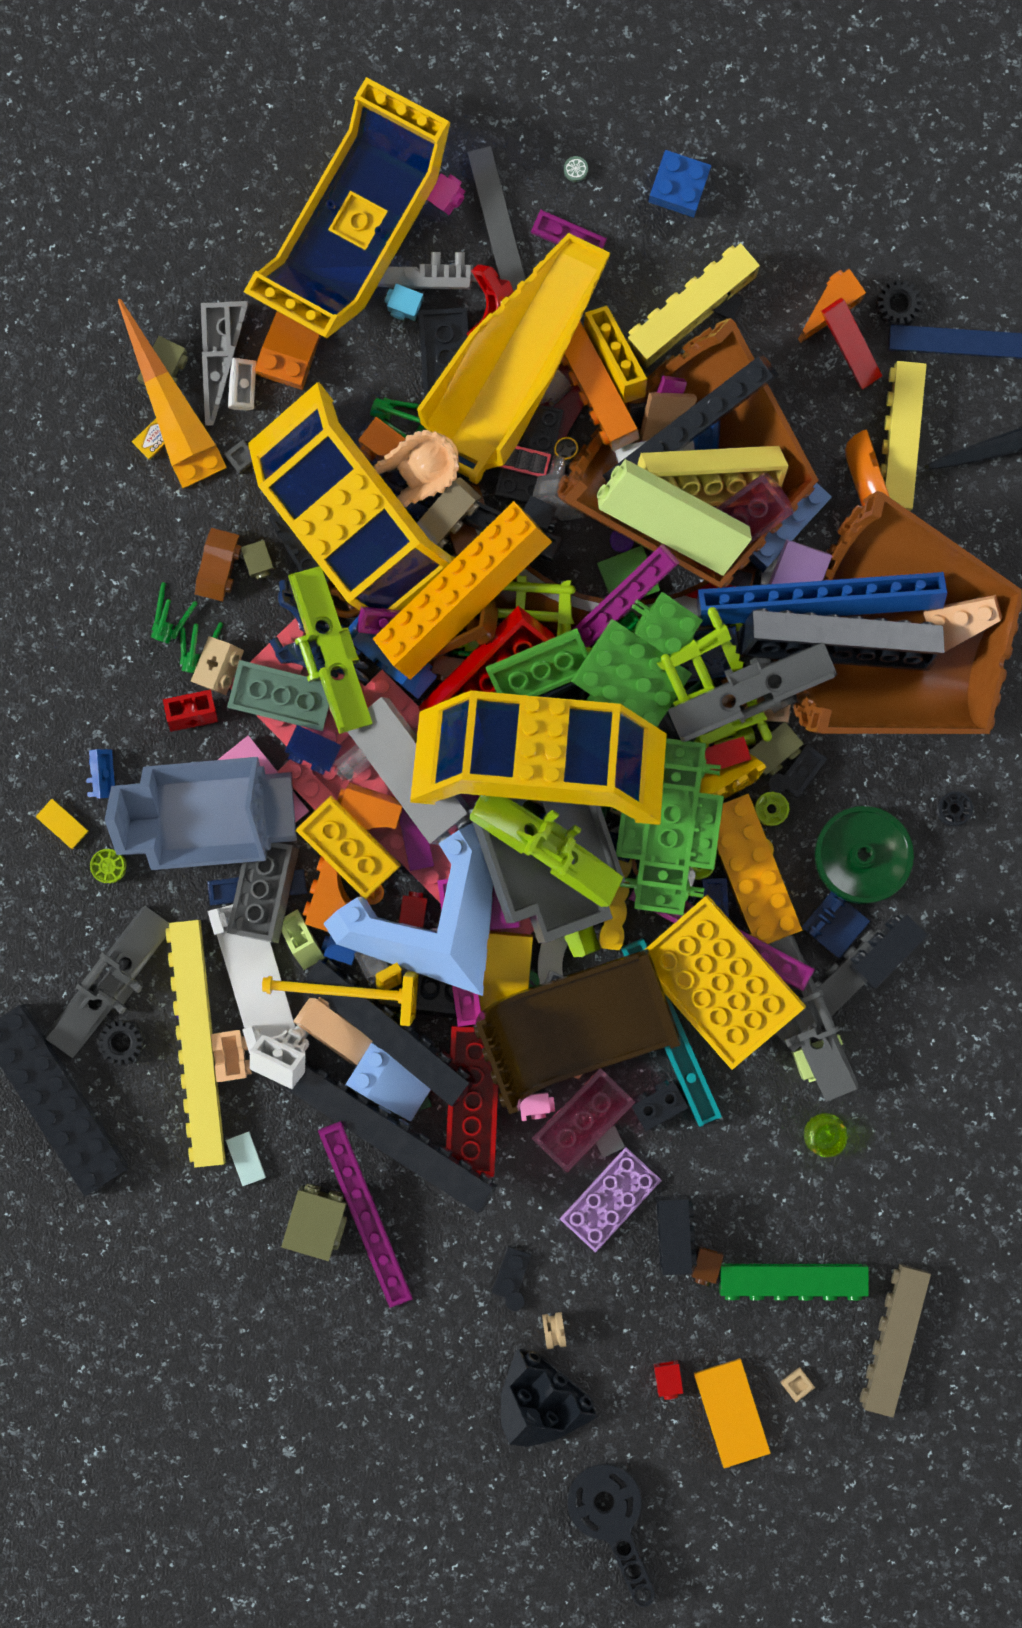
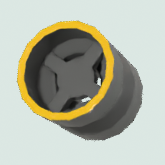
[554,437,579,469]

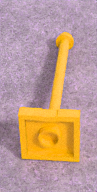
[262,970,419,1026]

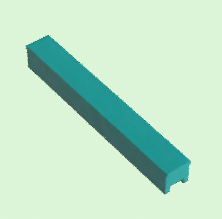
[621,938,722,1127]

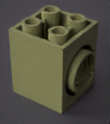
[281,1183,347,1261]

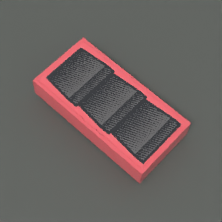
[499,446,551,479]

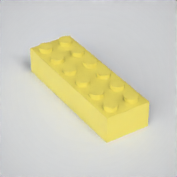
[627,243,760,369]
[638,446,788,506]

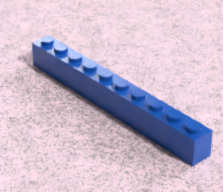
[697,572,947,626]

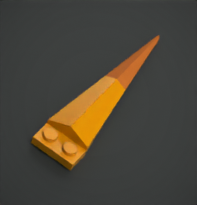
[118,299,227,489]

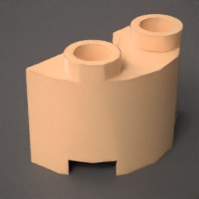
[211,1030,252,1082]

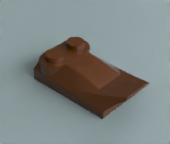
[428,599,498,663]

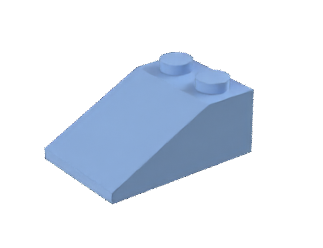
[346,1042,431,1122]

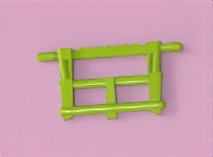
[458,575,592,654]
[657,607,772,748]

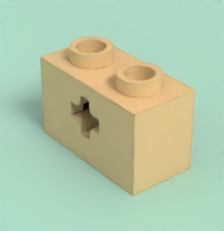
[191,636,244,695]

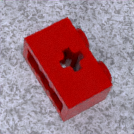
[163,689,218,732]

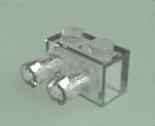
[533,455,585,521]

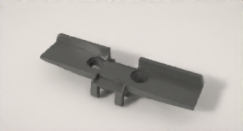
[668,642,837,742]
[45,906,170,1058]
[768,935,858,1102]

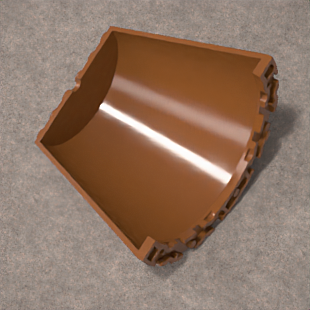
[557,318,818,588]
[793,491,1022,734]

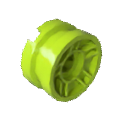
[754,792,789,826]

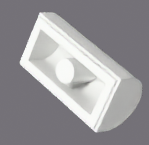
[228,358,256,410]

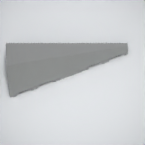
[201,301,248,426]

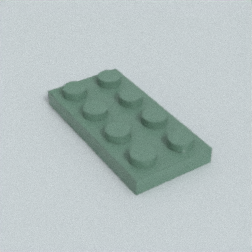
[227,660,329,732]

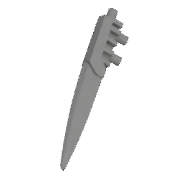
[309,252,477,289]

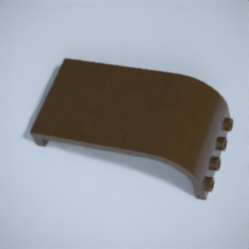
[473,949,681,1114]

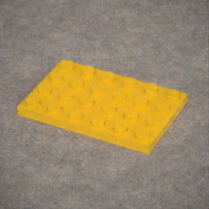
[644,895,806,1070]

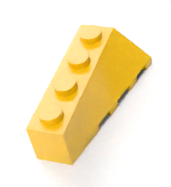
[700,753,766,799]

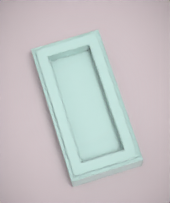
[226,1132,266,1186]

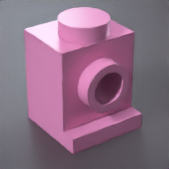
[520,1092,555,1121]

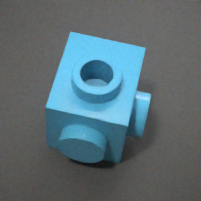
[385,284,424,321]

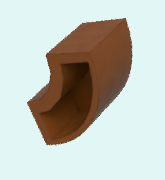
[195,528,242,602]

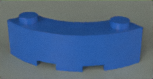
[348,616,437,699]

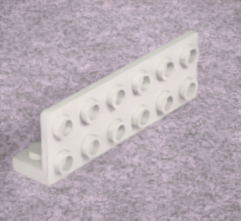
[207,904,295,1053]

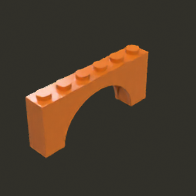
[303,783,403,932]

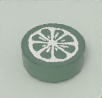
[564,156,588,182]

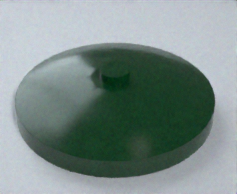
[815,806,914,904]

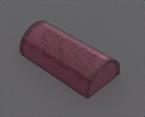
[715,472,793,547]
[532,1068,635,1172]

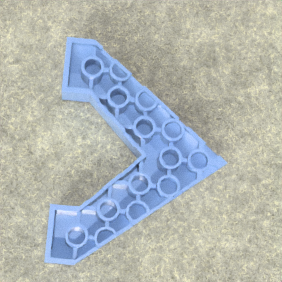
[324,823,493,996]

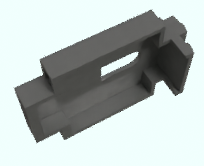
[468,757,625,943]

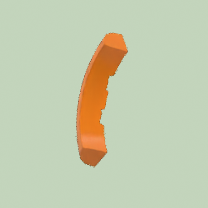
[845,429,890,507]

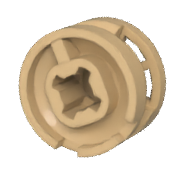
[542,1312,566,1349]

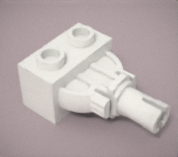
[250,1025,309,1089]

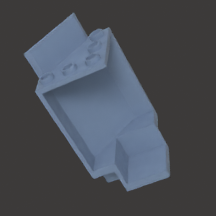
[105,757,297,870]

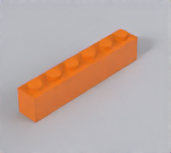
[561,321,639,452]

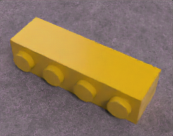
[584,306,647,403]

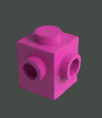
[427,173,466,215]

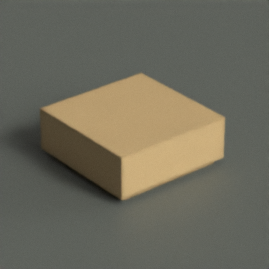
[781,1367,815,1402]

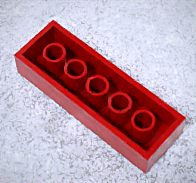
[418,605,555,725]
[446,1025,498,1177]

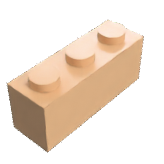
[293,997,373,1065]

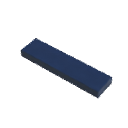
[207,869,307,906]

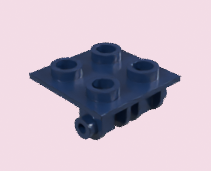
[801,891,870,958]

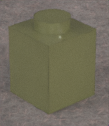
[241,540,275,580]

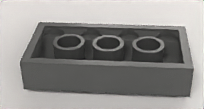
[227,843,299,944]

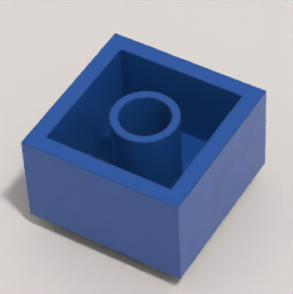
[648,150,711,218]

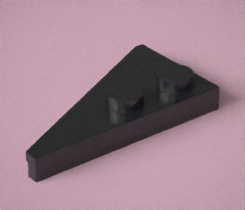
[269,513,343,583]

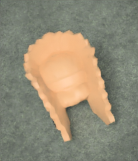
[373,430,459,514]

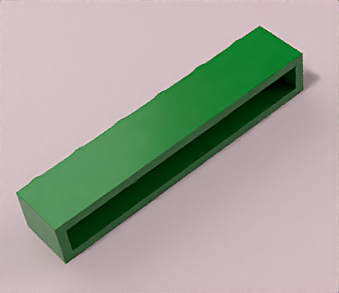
[719,1263,868,1301]

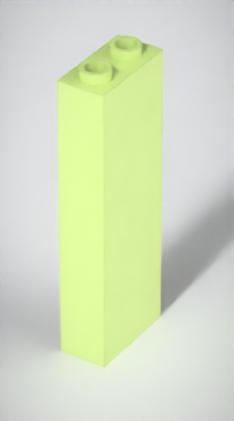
[597,459,752,576]

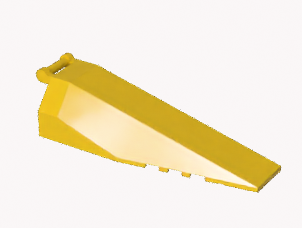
[417,233,610,484]

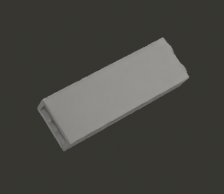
[348,697,471,845]

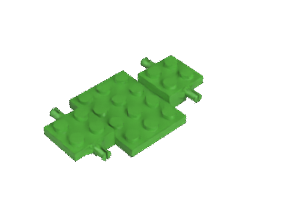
[567,592,703,765]
[616,738,724,915]

